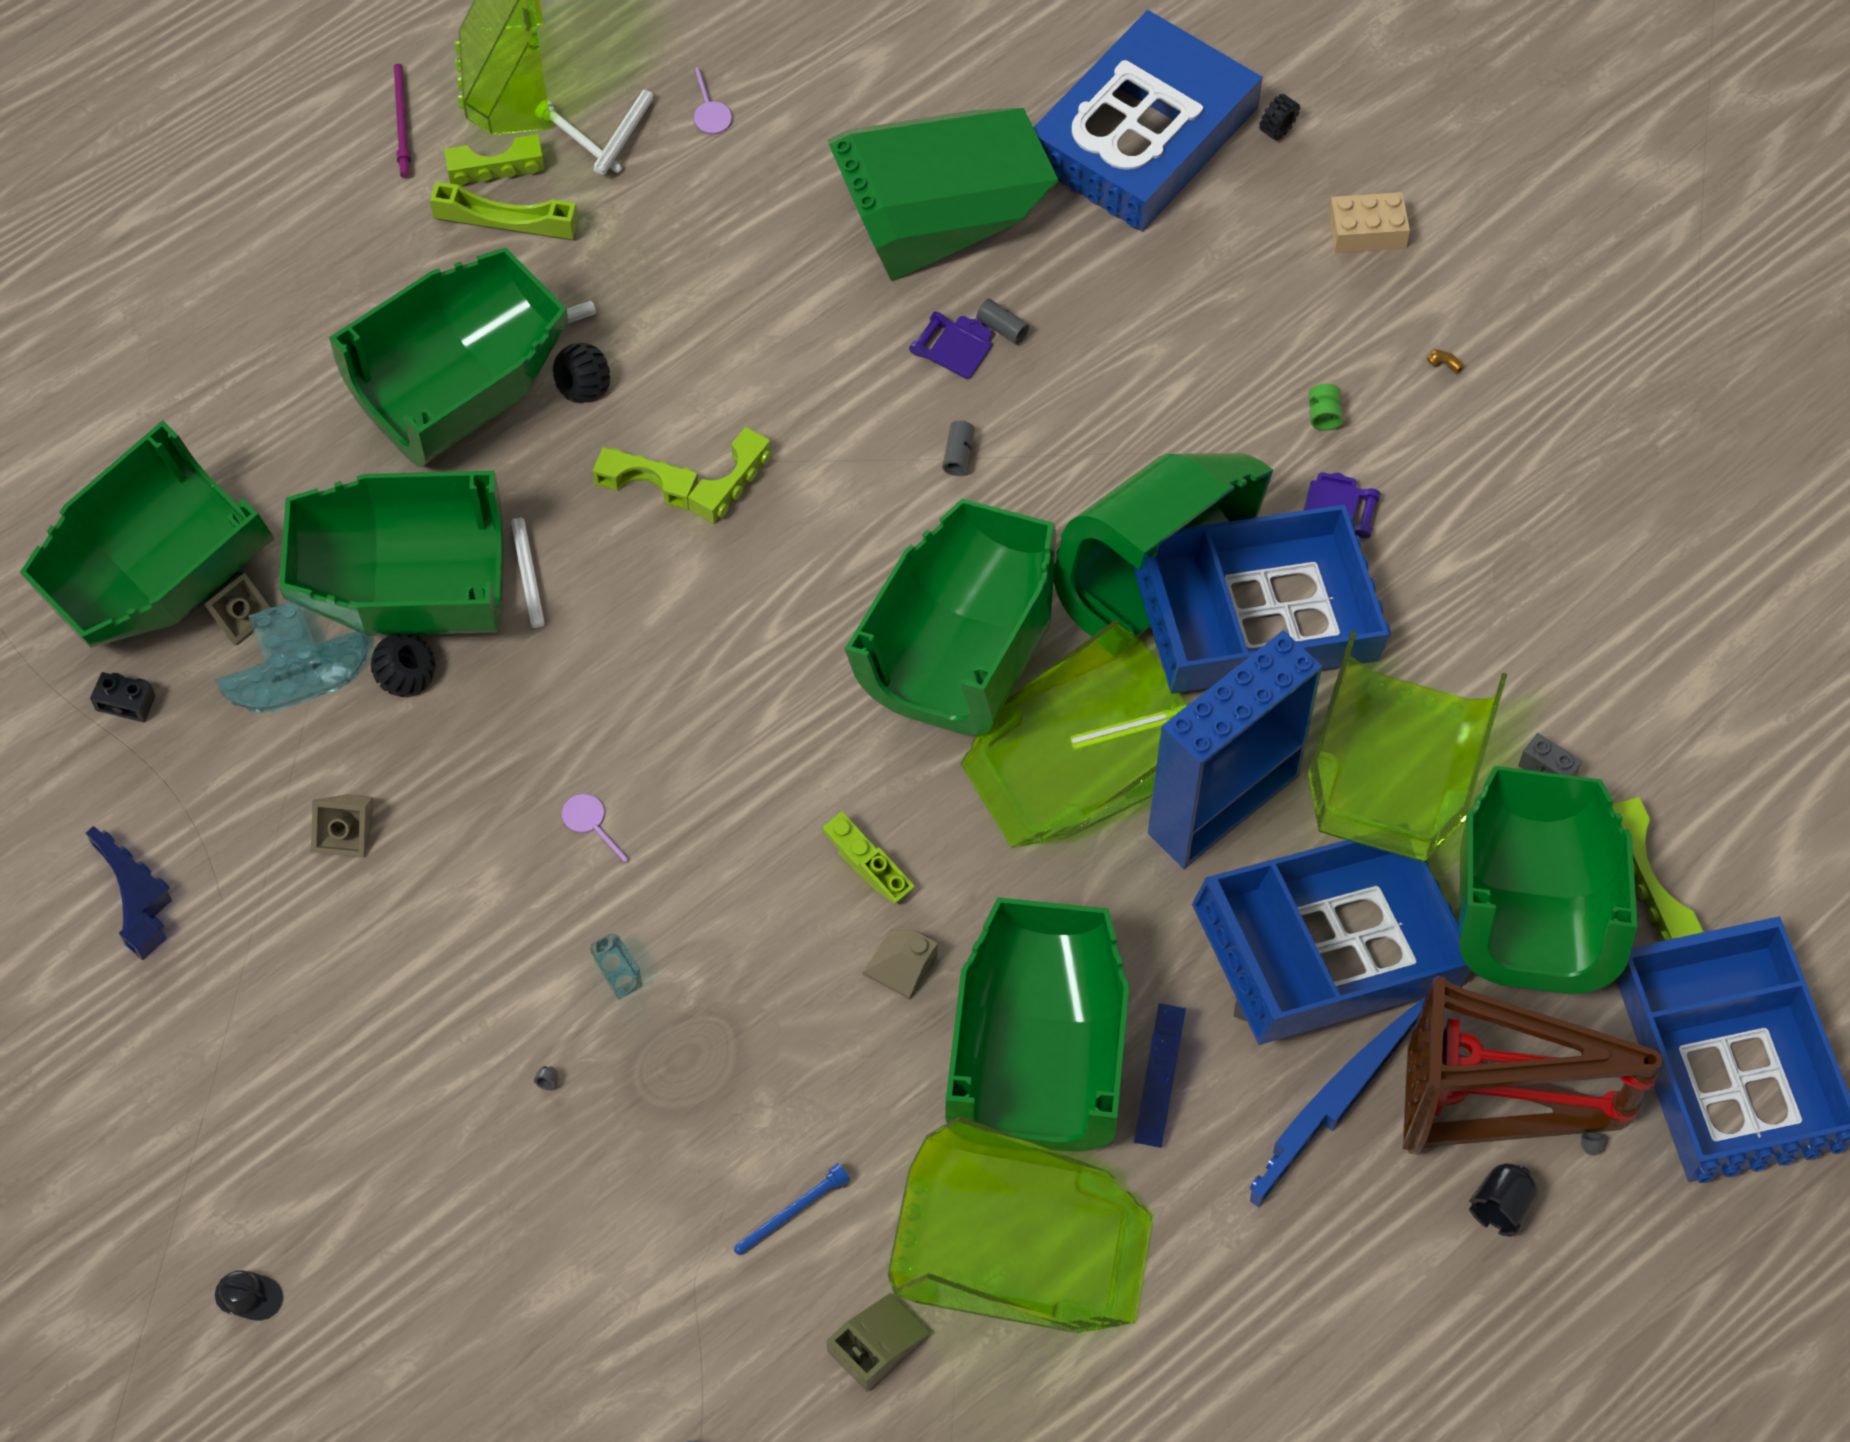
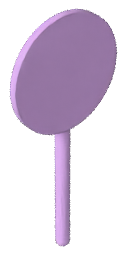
[694,67,732,134]
[562,794,628,862]

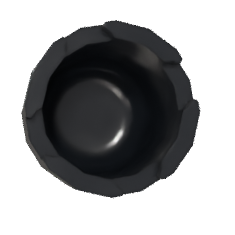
[1469,1163,1539,1237]

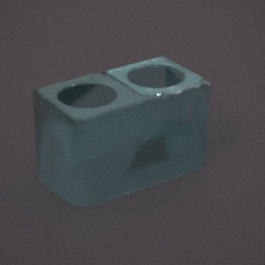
[590,934,643,1000]

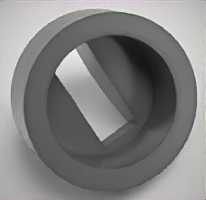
[534,1066,558,1090]
[1581,1132,1604,1155]

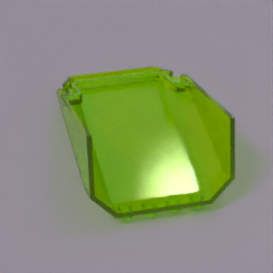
[455,0,552,134]
[960,619,1187,848]
[1307,630,1507,862]
[887,1116,1152,1333]

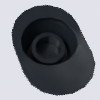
[215,1270,283,1321]

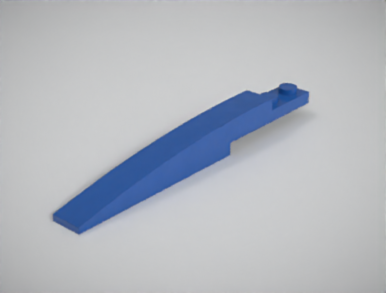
[1249,997,1425,1207]

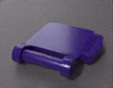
[909,311,992,379]
[1304,472,1381,538]

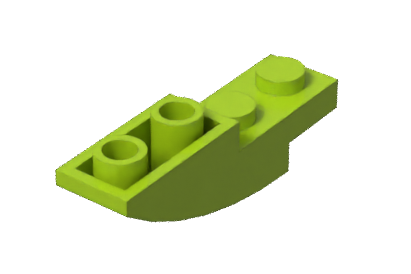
[821,811,915,905]

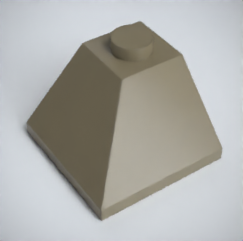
[203,571,274,645]
[311,794,373,857]
[863,930,937,999]

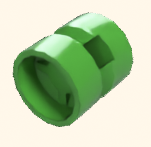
[1309,383,1343,431]

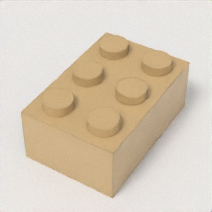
[1328,192,1410,253]

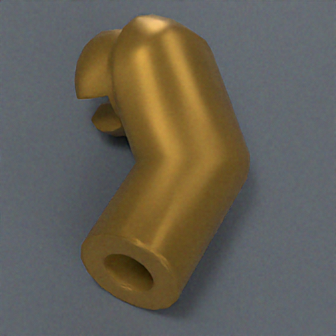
[1427,349,1465,374]

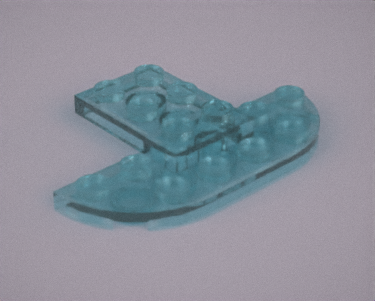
[215,602,368,713]

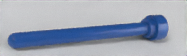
[734,1163,851,1255]

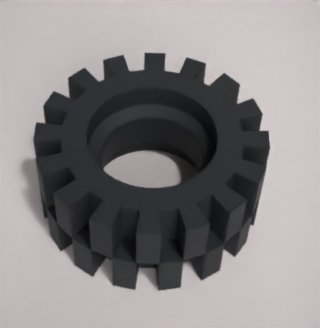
[1259,94,1300,140]

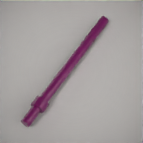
[394,64,411,178]

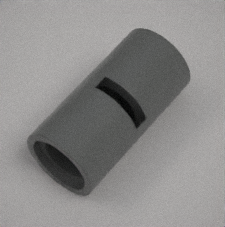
[976,298,1030,345]
[942,421,975,476]

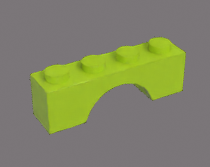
[444,134,545,185]
[688,426,772,524]
[592,447,698,511]

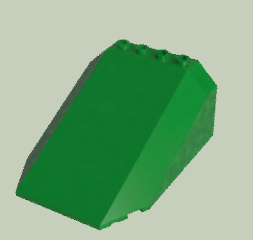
[828,108,1059,282]

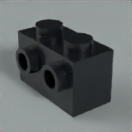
[90,672,156,722]

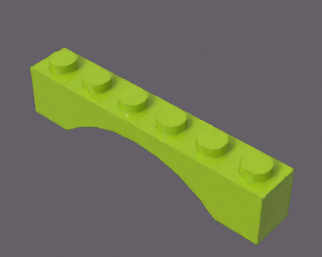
[430,182,579,240]
[1612,797,1703,941]

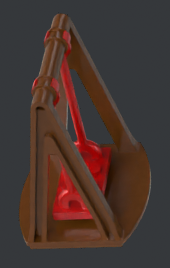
[1402,976,1662,1155]

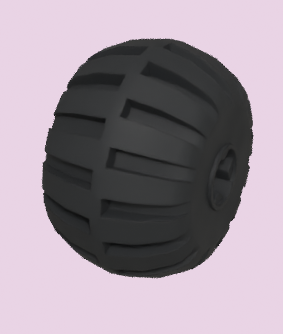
[553,343,611,403]
[371,634,436,697]

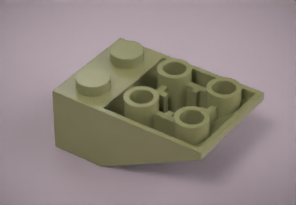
[826,1293,930,1392]

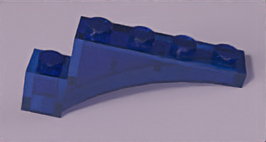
[86,826,172,961]
[1134,1002,1186,1148]

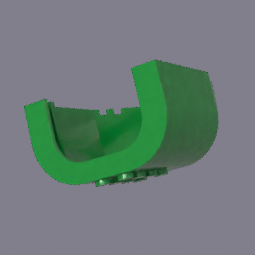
[329,247,568,467]
[20,420,274,648]
[1054,453,1273,655]
[279,470,504,636]
[845,498,1056,735]
[1459,766,1637,994]
[945,897,1129,1151]

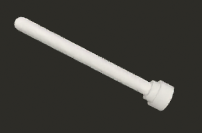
[535,98,622,173]

